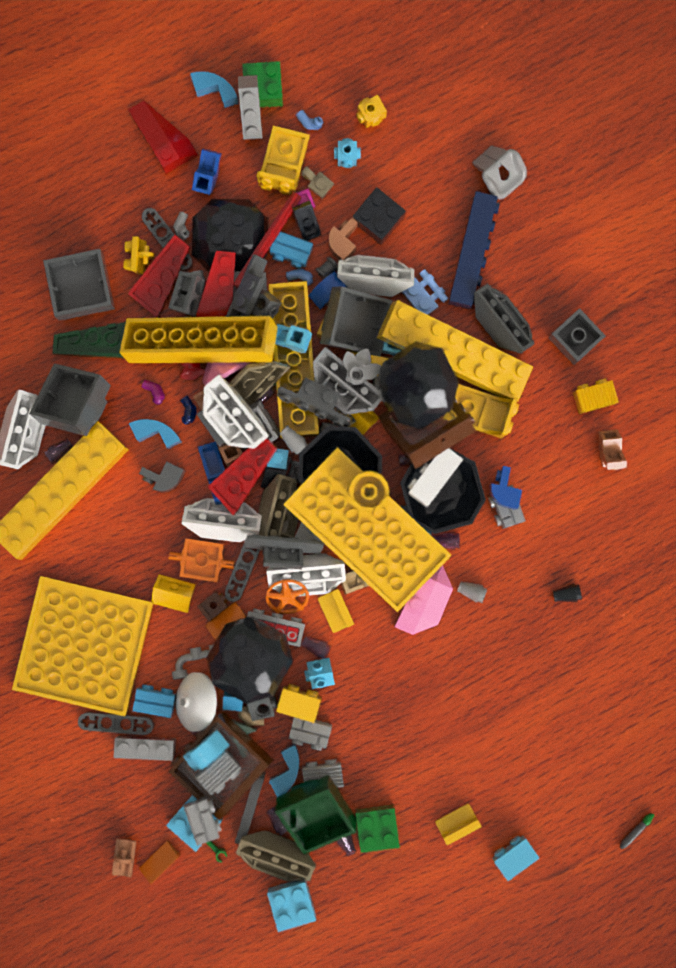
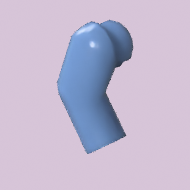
[296,110,323,130]
[285,268,313,286]

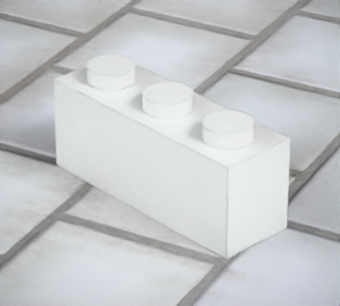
[408,448,463,508]

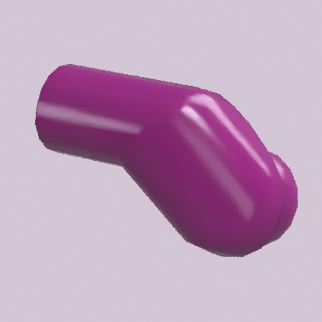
[142,379,165,405]

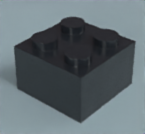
[352,187,406,245]

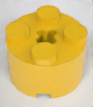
[349,471,389,512]

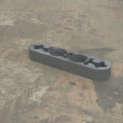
[142,208,193,272]
[225,544,260,602]
[78,712,155,735]
[235,772,266,844]

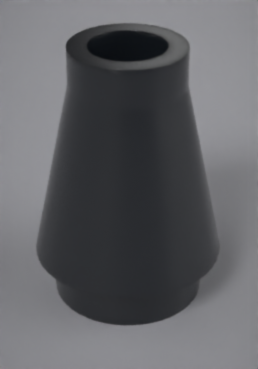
[553,583,582,602]

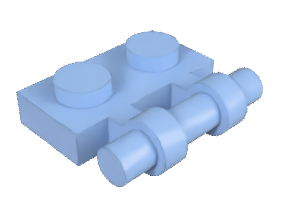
[402,269,449,315]

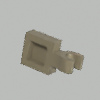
[301,166,334,199]

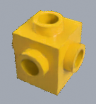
[356,95,387,128]

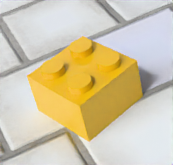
[276,684,321,723]

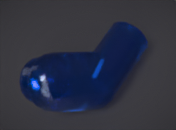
[180,395,197,425]

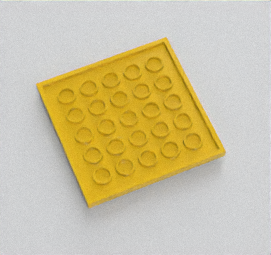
[12,576,154,716]

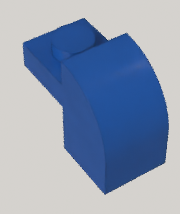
[192,148,221,195]
[308,272,349,310]
[489,466,522,510]

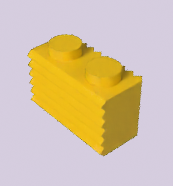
[573,379,619,414]

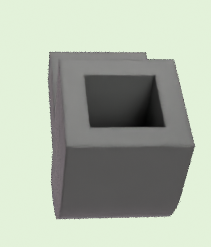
[139,461,186,492]

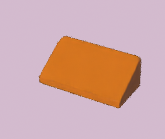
[205,601,247,640]
[139,841,181,884]

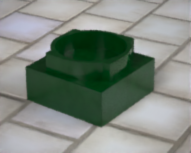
[275,775,356,855]

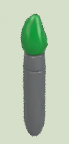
[620,813,655,849]

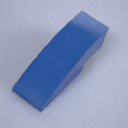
[198,441,225,506]

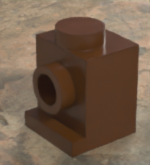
[197,592,229,621]

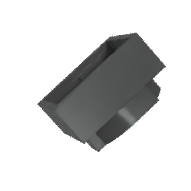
[43,249,115,321]
[320,286,393,357]
[29,363,111,436]

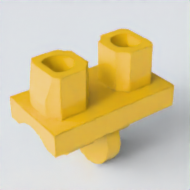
[123,236,155,275]

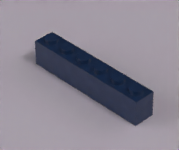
[448,191,500,310]

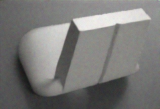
[472,145,527,199]

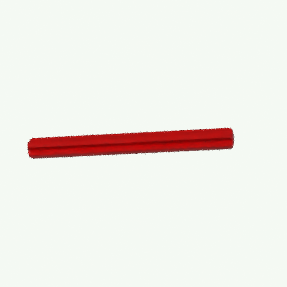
[234,192,301,289]

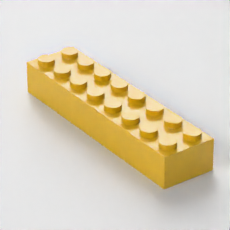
[269,281,319,439]
[376,300,533,402]
[119,316,278,363]
[0,421,129,560]

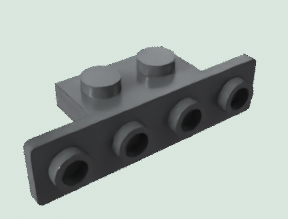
[226,254,267,317]
[277,378,350,427]
[244,534,324,570]

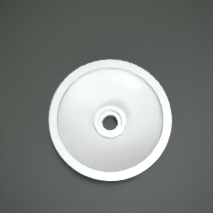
[175,672,217,732]

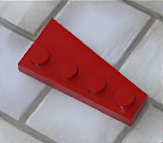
[128,234,191,318]
[195,251,236,317]
[208,437,278,516]

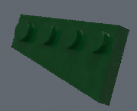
[53,321,126,359]

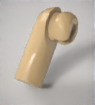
[238,706,264,726]

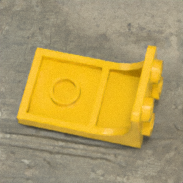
[257,126,310,195]
[443,384,519,439]

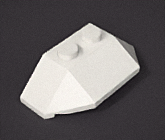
[337,255,414,297]
[203,375,269,449]
[0,390,45,469]
[182,498,262,542]
[267,553,346,597]

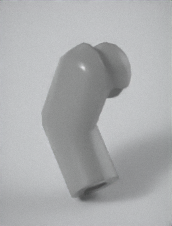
[173,211,189,240]

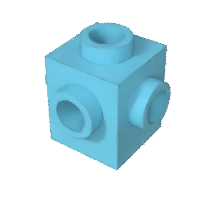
[334,138,361,168]
[304,658,335,689]

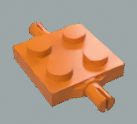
[169,538,235,582]

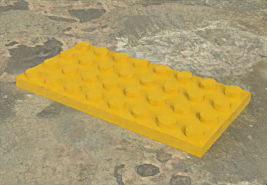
[283,447,451,612]

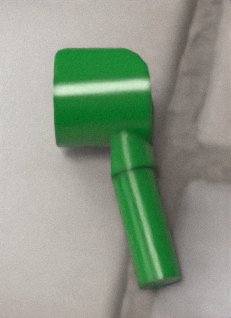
[207,841,227,862]

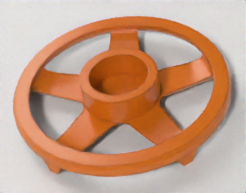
[266,579,309,614]

